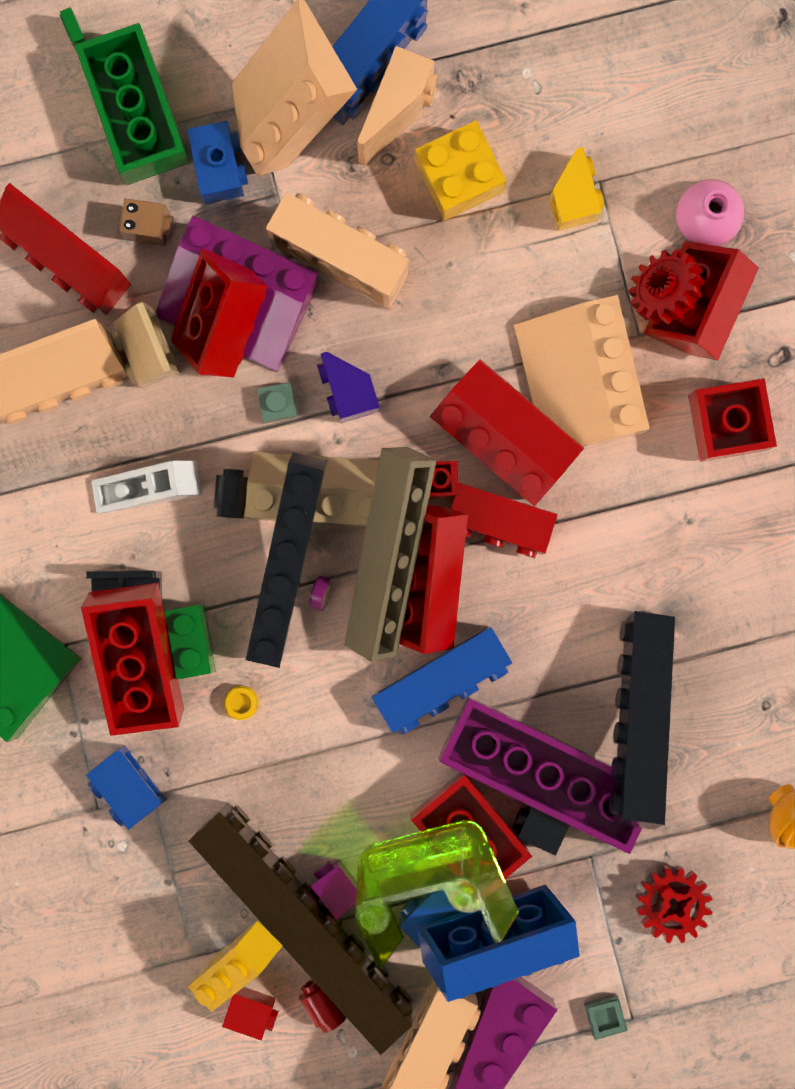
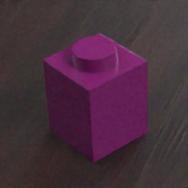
[311,859,365,920]

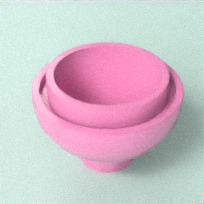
[676,179,744,246]

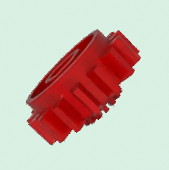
[628,249,705,325]

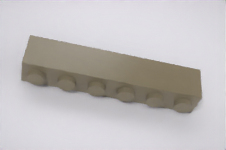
[344,447,437,662]

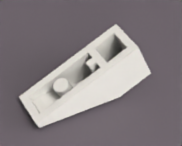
[91,461,202,514]

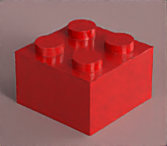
[688,378,777,462]

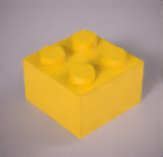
[414,120,507,221]

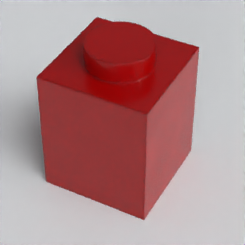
[222,987,279,1041]

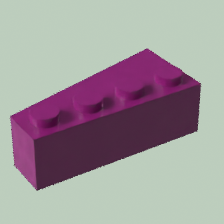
[448,977,557,1089]

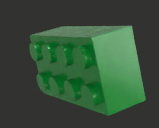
[74,23,190,185]

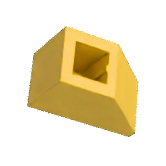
[549,147,604,231]

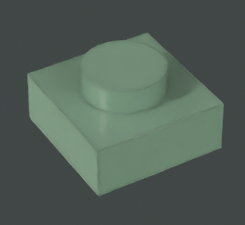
[257,383,297,424]

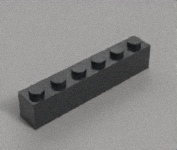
[246,452,327,668]
[609,611,675,830]

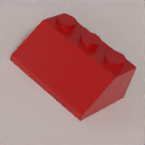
[644,241,759,361]
[170,249,268,378]

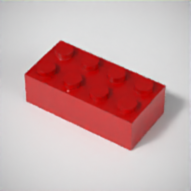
[81,583,184,736]

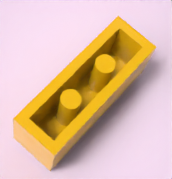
[187,920,283,1012]

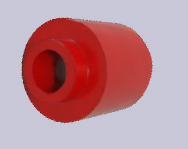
[299,979,346,1033]

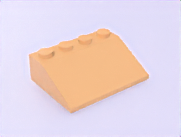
[231,0,357,176]
[514,295,650,447]
[0,319,128,425]

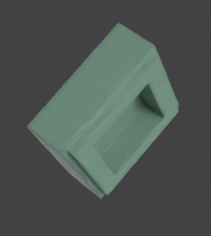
[584,994,628,1040]

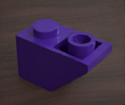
[317,352,380,423]

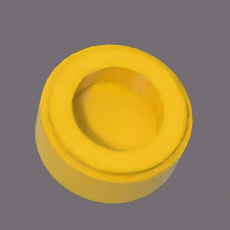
[224,685,259,720]

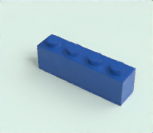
[372,627,512,735]

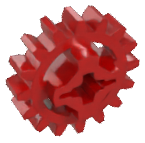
[636,865,713,943]

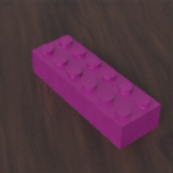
[438,696,642,854]

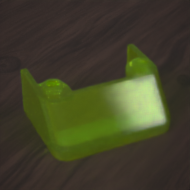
[355,820,519,968]

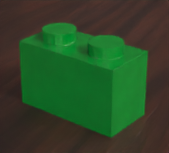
[165,605,216,680]

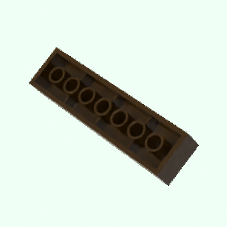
[188,803,413,1055]

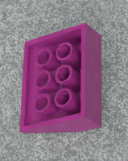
[156,215,320,372]

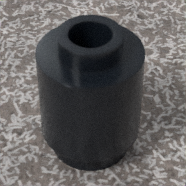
[214,469,248,519]

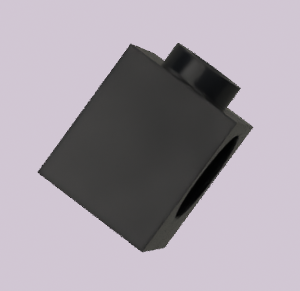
[513,805,570,856]

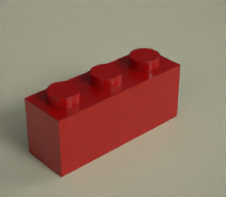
[450,483,558,559]

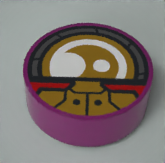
[309,575,332,612]

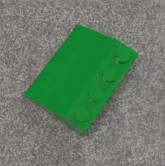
[0,594,82,742]

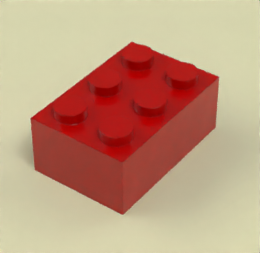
[410,772,532,902]

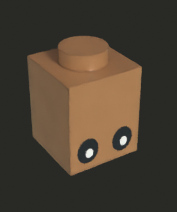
[119,198,174,246]

